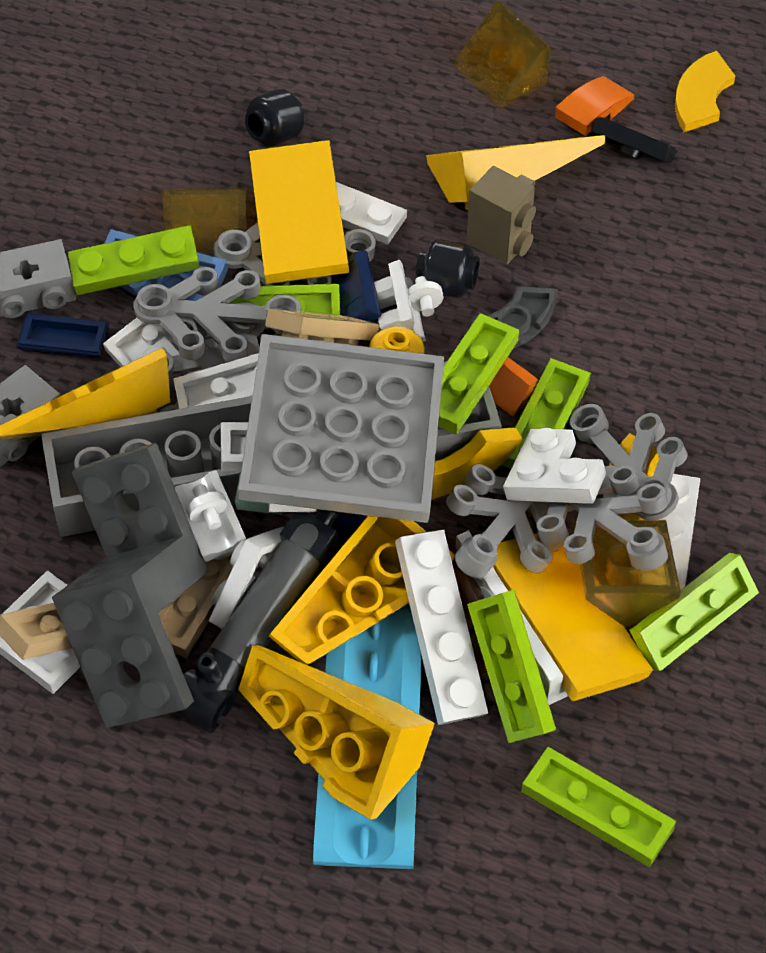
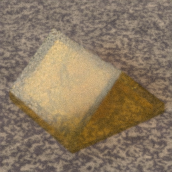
[453,1,550,109]
[163,186,249,251]
[574,520,681,628]

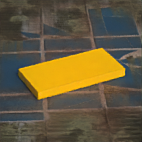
[249,140,349,284]
[493,533,653,702]

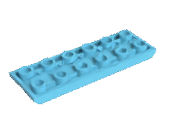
[313,605,422,869]

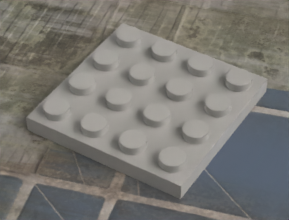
[238,334,444,523]

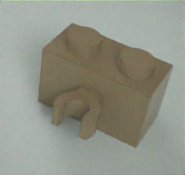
[467,165,536,265]

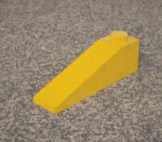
[426,135,605,210]
[0,348,170,440]
[269,516,455,665]
[238,645,435,820]

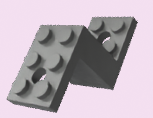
[52,443,208,728]

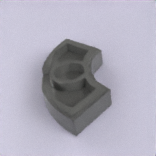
[471,286,558,349]

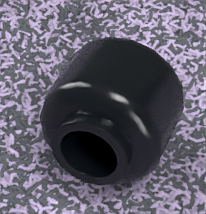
[245,89,304,146]
[416,239,480,298]

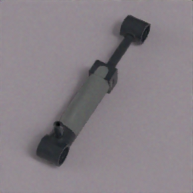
[176,510,341,733]

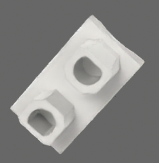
[374,260,444,342]
[175,470,246,562]

